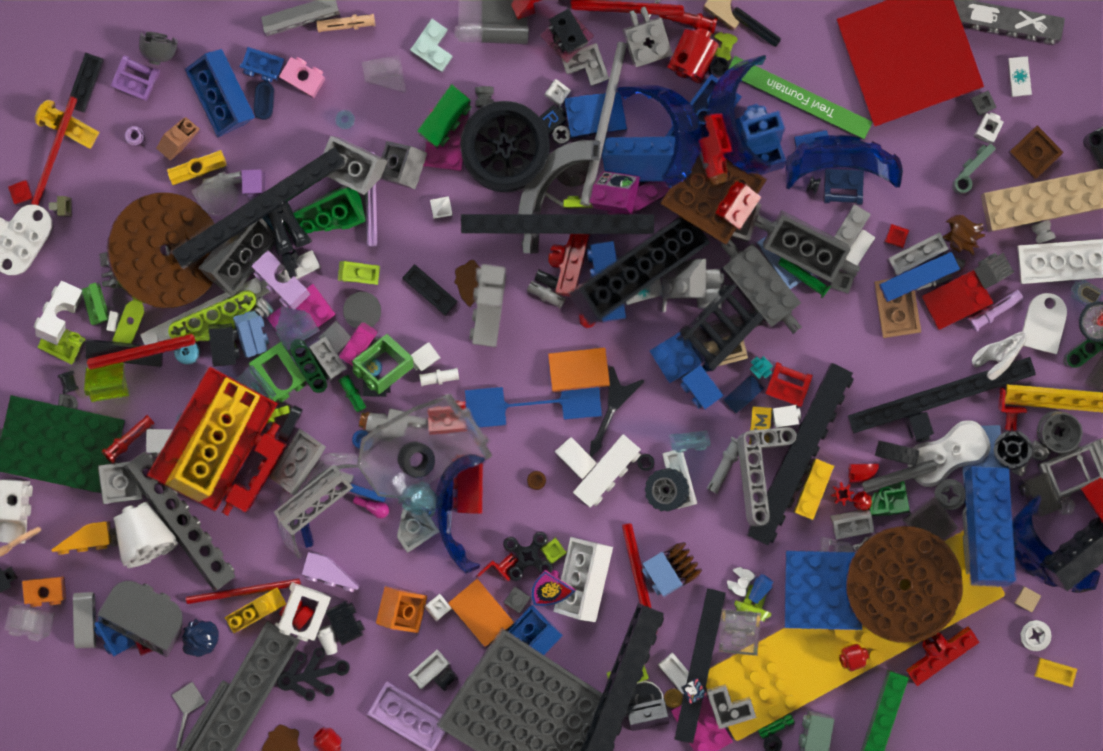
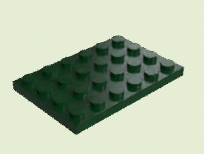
[0,395,125,493]

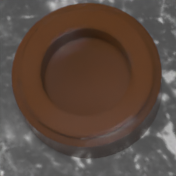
[527,471,546,490]

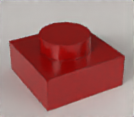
[8,180,33,205]

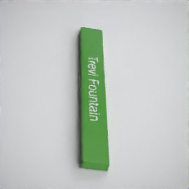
[726,56,872,140]

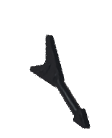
[590,366,644,457]

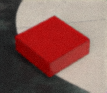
[884,224,909,248]

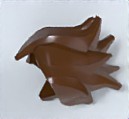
[943,215,985,255]

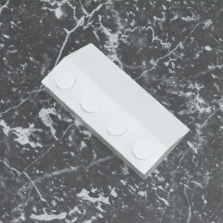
[553,537,613,622]

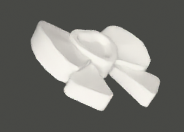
[727,567,756,597]

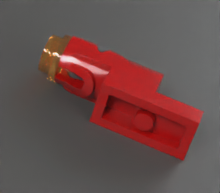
[699,114,732,185]

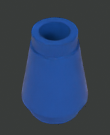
[748,574,774,604]

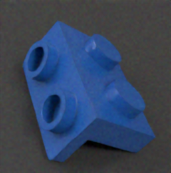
[239,47,285,83]

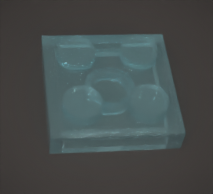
[669,431,711,452]

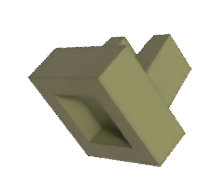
[49,196,72,217]

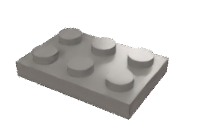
[269,428,326,495]

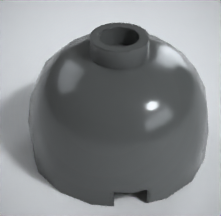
[139,32,178,65]

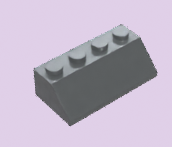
[199,219,276,296]

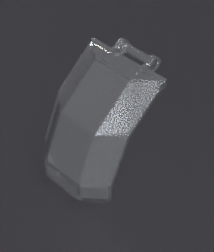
[357,394,493,499]

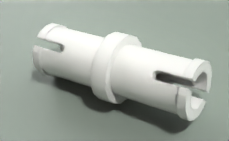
[419,368,459,386]

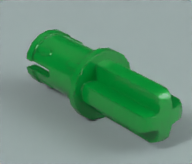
[338,374,366,412]

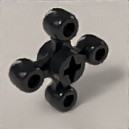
[503,531,553,581]

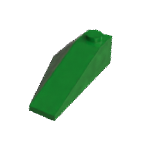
[283,185,366,234]

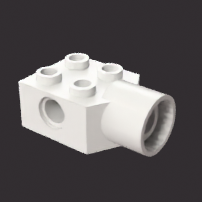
[0,479,33,543]

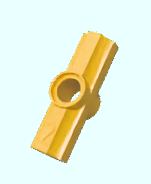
[167,150,227,186]

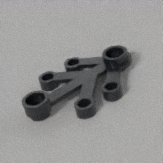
[277,647,350,701]

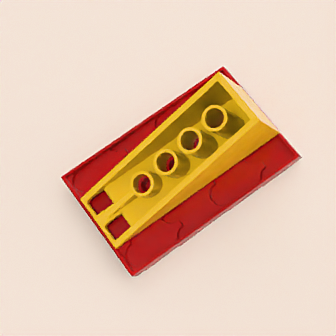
[147,367,278,512]

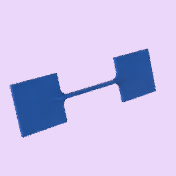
[465,387,602,429]

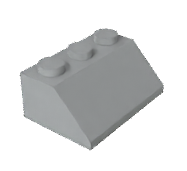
[323,136,388,195]

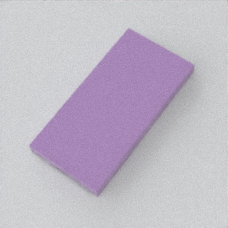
[367,681,445,751]

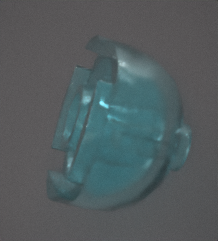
[398,482,438,517]

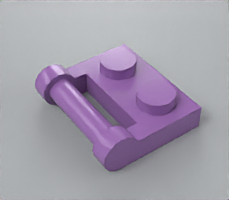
[111,55,160,101]

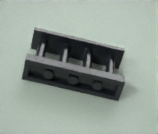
[676,284,764,372]

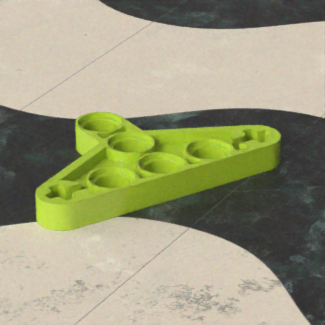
[168,290,256,347]

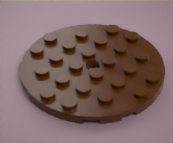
[107,192,215,308]
[846,526,963,643]

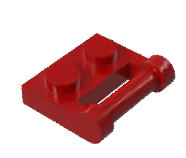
[765,362,813,407]

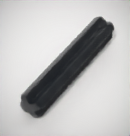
[732,7,781,47]

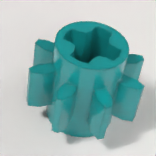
[750,356,773,379]

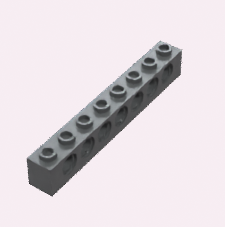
[124,452,236,591]

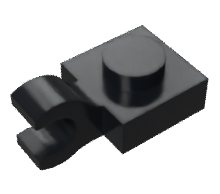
[282,249,299,279]

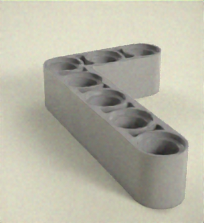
[737,427,796,526]

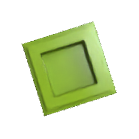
[540,537,566,564]

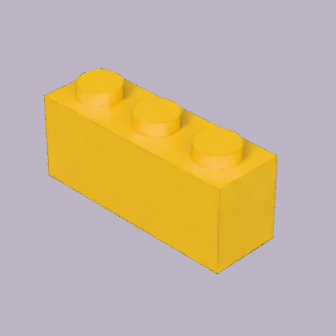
[793,459,834,520]

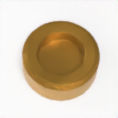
[664,688,683,708]

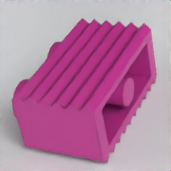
[339,322,378,366]

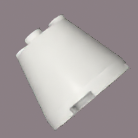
[113,502,178,568]

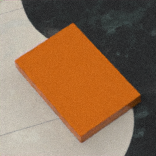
[548,347,610,392]
[448,578,514,647]

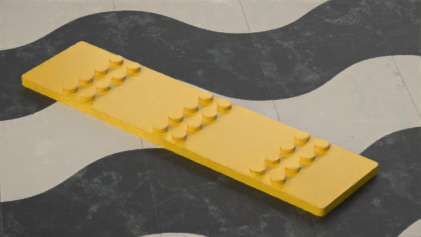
[706,530,1005,741]

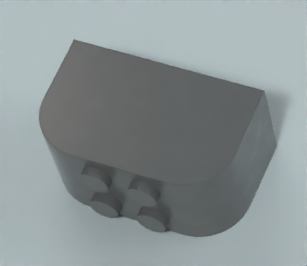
[98,581,182,658]

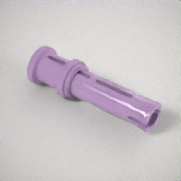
[967,290,1024,332]

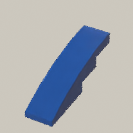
[879,252,960,302]

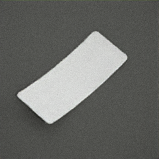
[846,230,875,265]

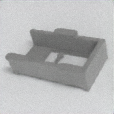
[1037,438,1103,502]

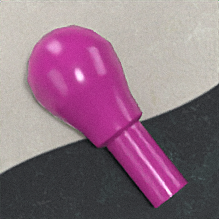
[353,496,389,519]

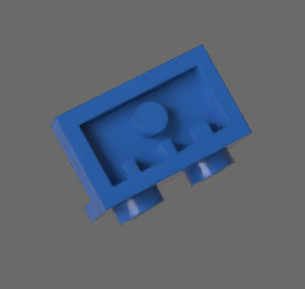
[94,621,136,657]

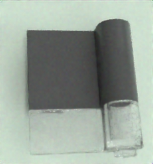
[454,0,528,45]

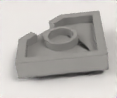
[397,500,440,553]

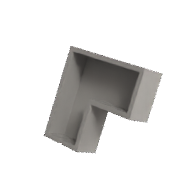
[469,264,507,348]

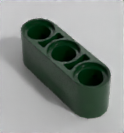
[1063,328,1103,368]
[290,339,327,393]

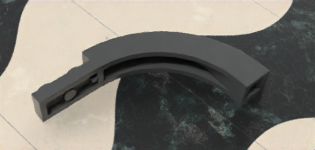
[518,140,600,254]

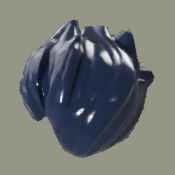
[182,619,219,657]

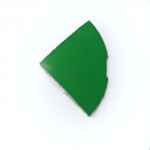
[870,481,910,516]

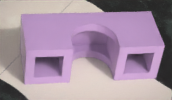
[252,250,310,310]

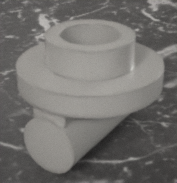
[253,296,274,318]
[1032,440,1051,461]

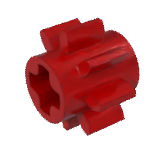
[830,482,855,506]

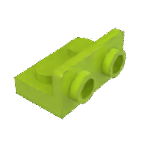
[38,329,86,365]

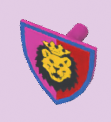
[532,570,576,606]

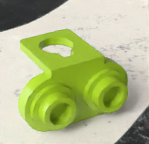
[734,585,771,622]

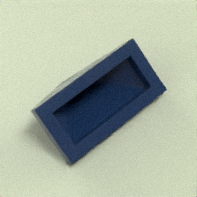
[723,374,764,414]

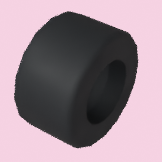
[397,441,435,478]

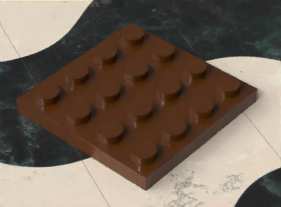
[661,138,767,245]

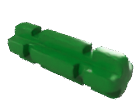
[758,714,795,739]

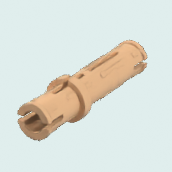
[317,14,375,33]

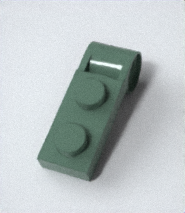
[952,143,996,194]

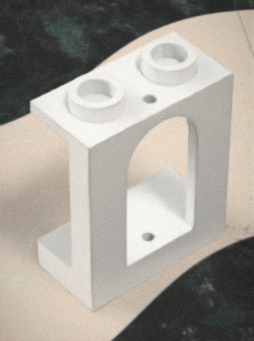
[275,582,331,642]

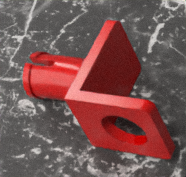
[998,387,1027,431]
[475,553,518,582]

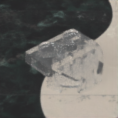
[191,171,239,216]

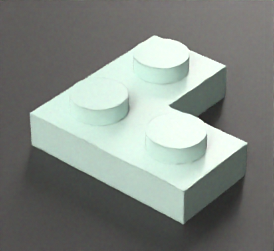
[410,19,453,72]

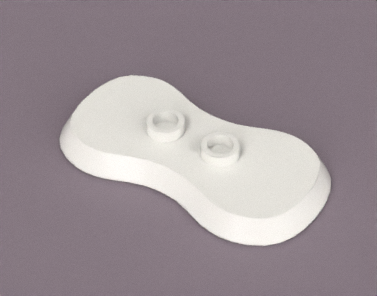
[907,420,991,487]

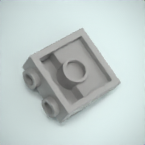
[98,462,143,504]

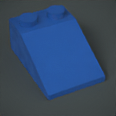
[564,92,627,139]

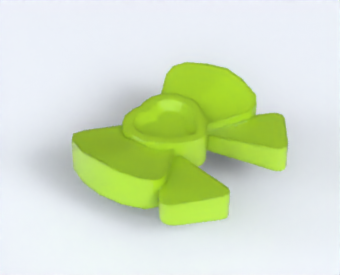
[714,32,738,61]

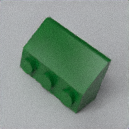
[417,84,472,149]

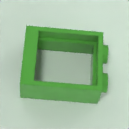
[352,334,414,394]

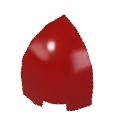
[849,464,879,483]

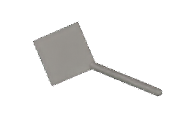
[319,321,381,353]
[172,682,205,750]

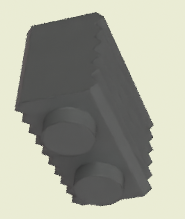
[974,252,1014,289]

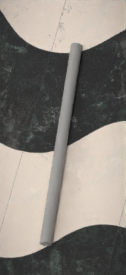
[580,42,627,206]

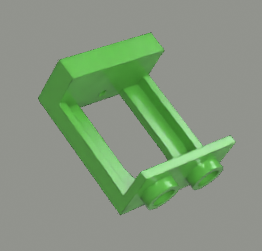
[249,342,307,403]

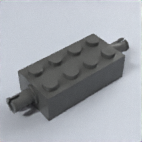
[753,210,860,283]
[720,239,802,334]

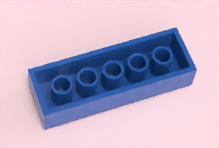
[964,467,1016,587]

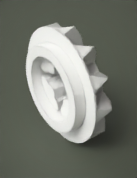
[1020,620,1052,651]

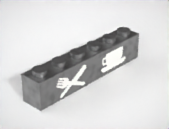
[954,0,1065,45]

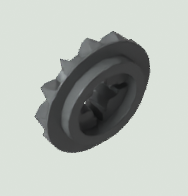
[935,479,966,510]

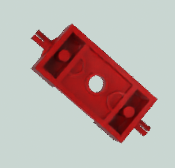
[221,422,288,516]

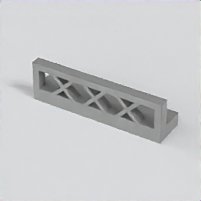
[261,0,340,37]
[274,464,353,535]

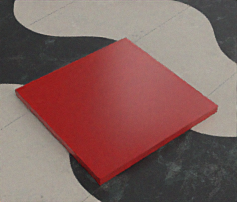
[836,0,985,127]

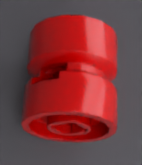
[279,600,315,631]

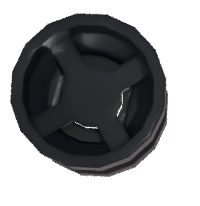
[708,57,729,78]

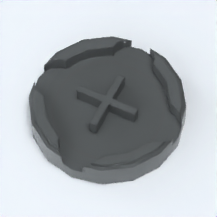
[343,292,382,329]

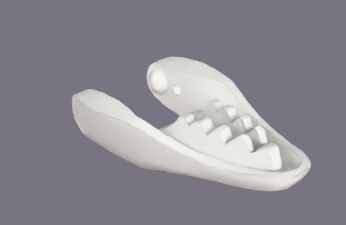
[972,332,1027,380]

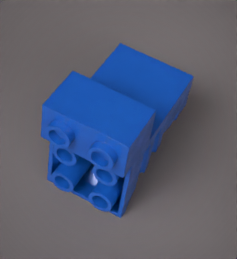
[730,104,786,175]

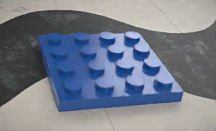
[784,551,862,630]

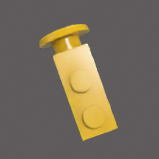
[35,100,100,149]

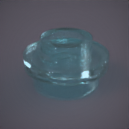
[335,110,355,129]

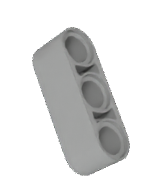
[73,592,96,649]

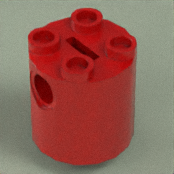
[667,27,719,84]

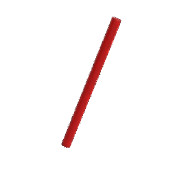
[31,96,77,206]
[186,578,301,604]

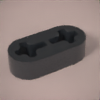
[278,405,303,442]

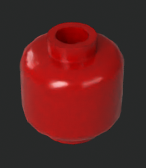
[839,644,869,672]
[313,727,342,751]

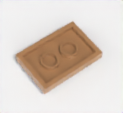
[874,279,921,338]

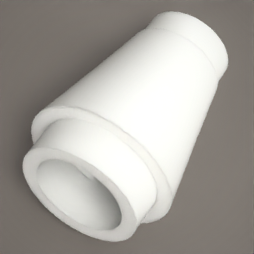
[317,625,338,655]

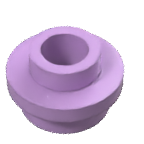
[125,126,144,145]

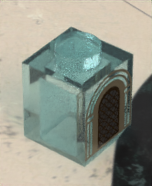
[1070,279,1103,308]

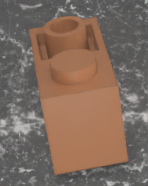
[156,117,200,161]

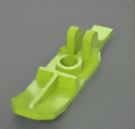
[112,299,144,344]

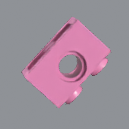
[279,57,325,98]

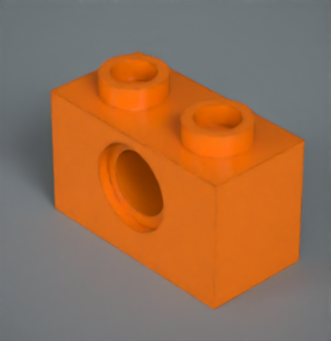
[22,576,66,607]

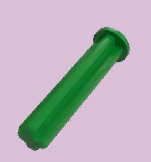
[778,257,831,298]

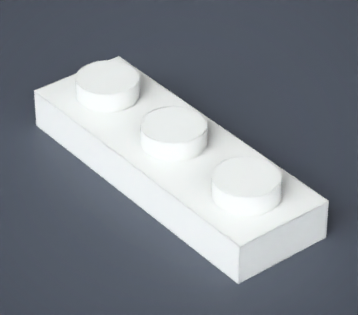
[662,448,697,509]

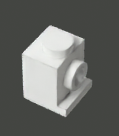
[974,113,1004,144]

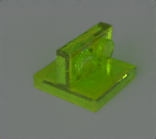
[84,363,129,402]

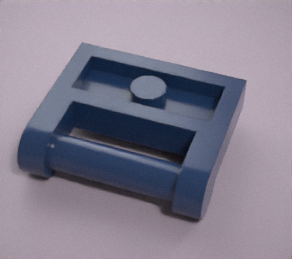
[824,169,864,205]

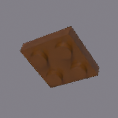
[1009,125,1064,179]

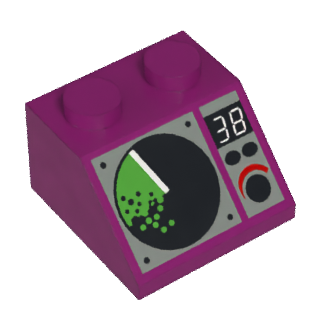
[589,171,640,214]

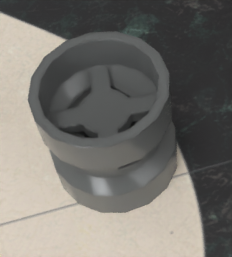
[475,86,494,108]

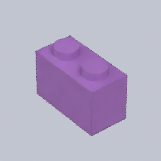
[242,170,266,200]

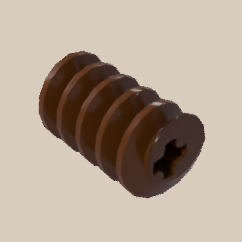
[663,542,702,585]

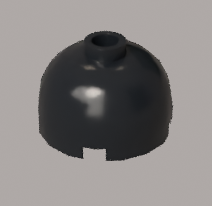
[993,431,1033,470]

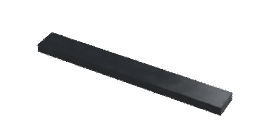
[674,588,726,744]

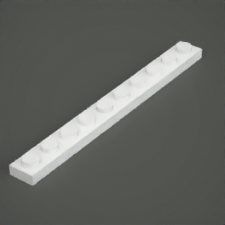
[140,250,321,345]

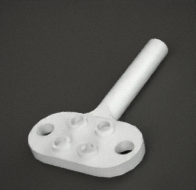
[0,205,53,276]

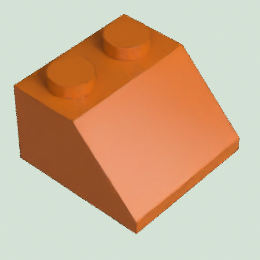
[376,586,427,633]

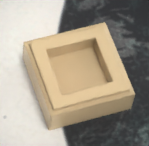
[1014,586,1041,613]

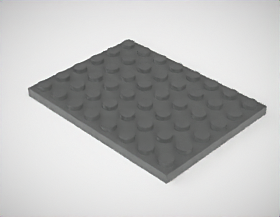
[436,628,603,751]

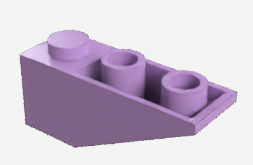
[302,551,360,592]

